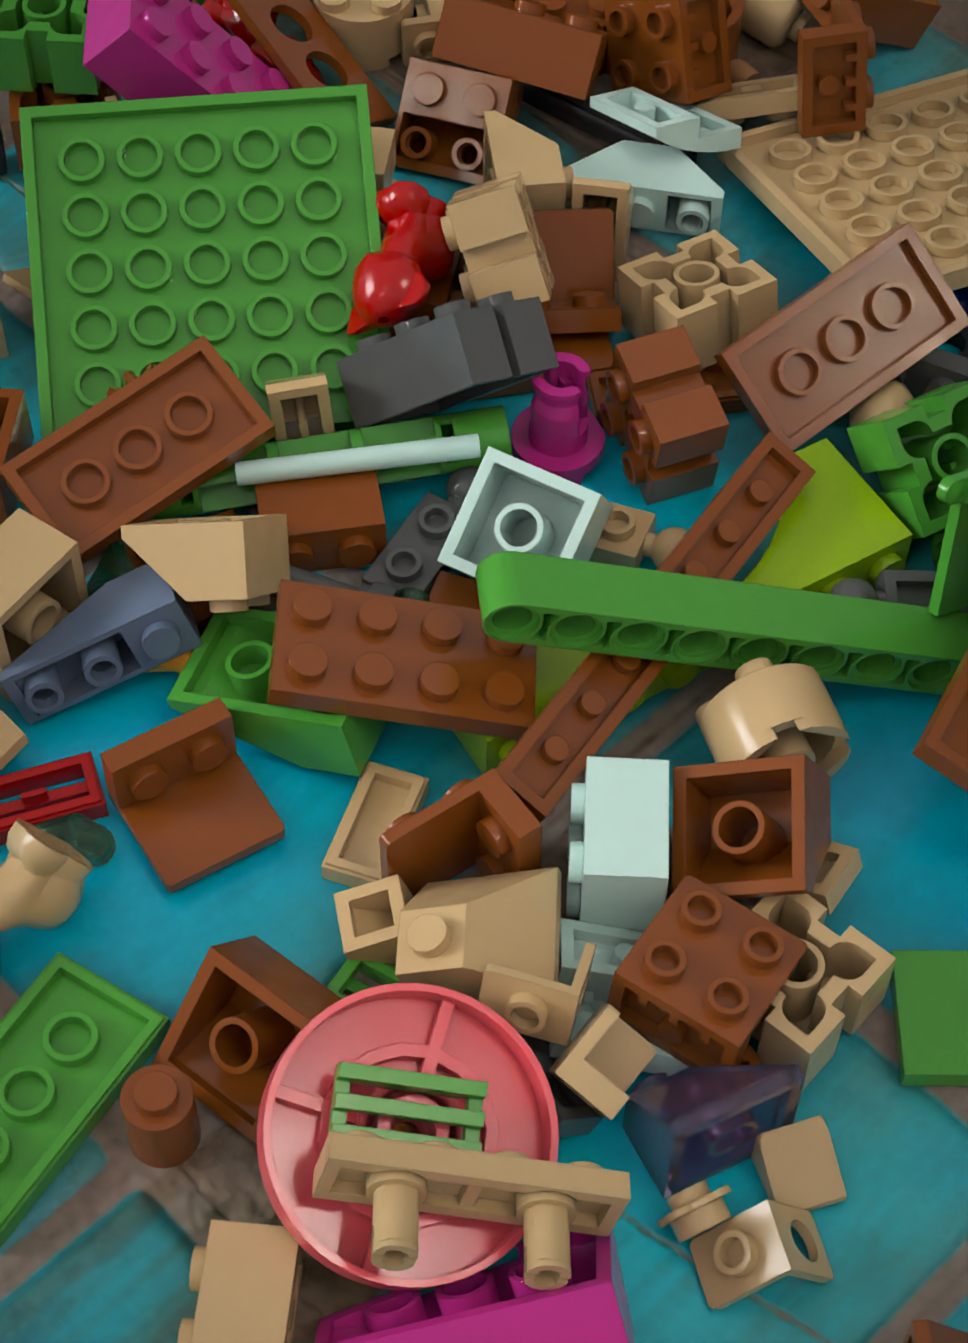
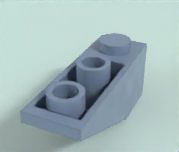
[0,564,202,725]

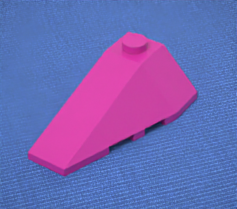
[314,1230,635,1343]

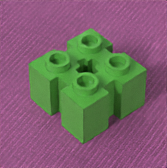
[0,0,102,95]
[846,381,968,539]

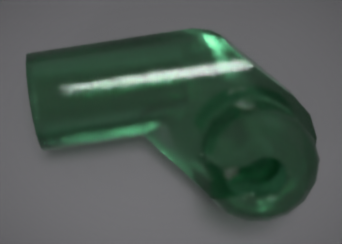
[32,813,116,867]

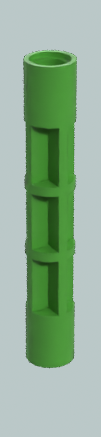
[152,405,512,520]

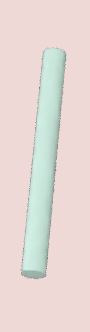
[235,433,481,486]

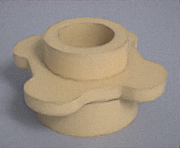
[657,1180,732,1244]

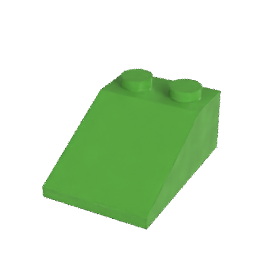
[166,609,387,777]

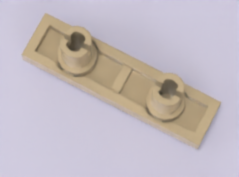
[312,1130,631,1290]

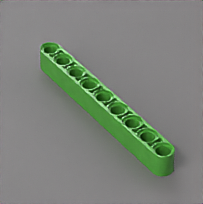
[475,551,968,695]

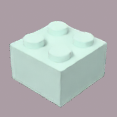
[437,446,614,580]
[565,756,669,932]

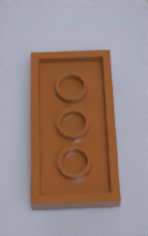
[714,222,968,451]
[0,335,276,564]
[267,579,537,740]

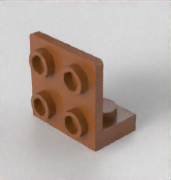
[603,0,733,104]
[797,0,876,138]
[533,207,622,334]
[100,697,285,893]
[379,768,542,897]
[607,875,807,1089]

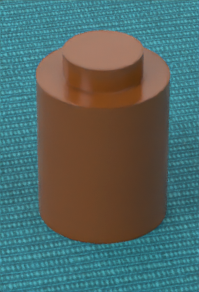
[120,1064,201,1168]

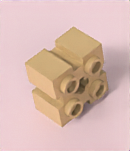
[440,171,555,307]
[617,230,778,371]
[751,894,897,1093]

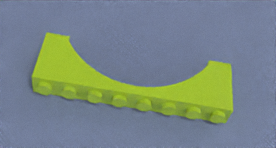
[452,438,913,774]

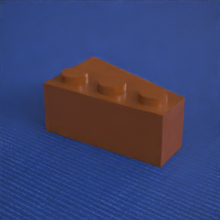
[431,0,609,100]

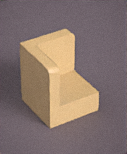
[548,1004,656,1120]

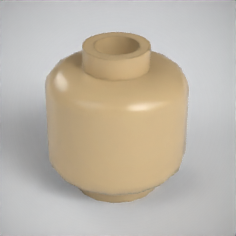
[741,0,812,49]

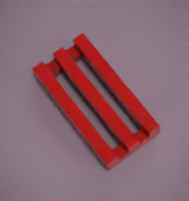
[0,751,109,846]

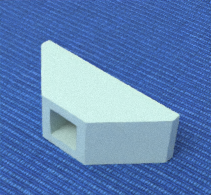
[565,140,725,236]

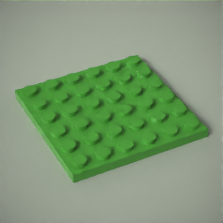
[19,84,389,439]

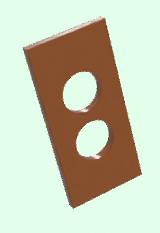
[227,0,397,127]

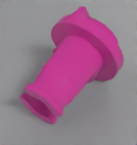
[511,352,605,485]

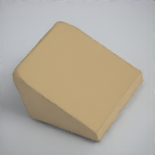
[751,1115,847,1212]

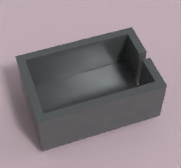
[336,291,559,428]

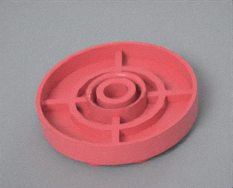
[257,983,559,1291]

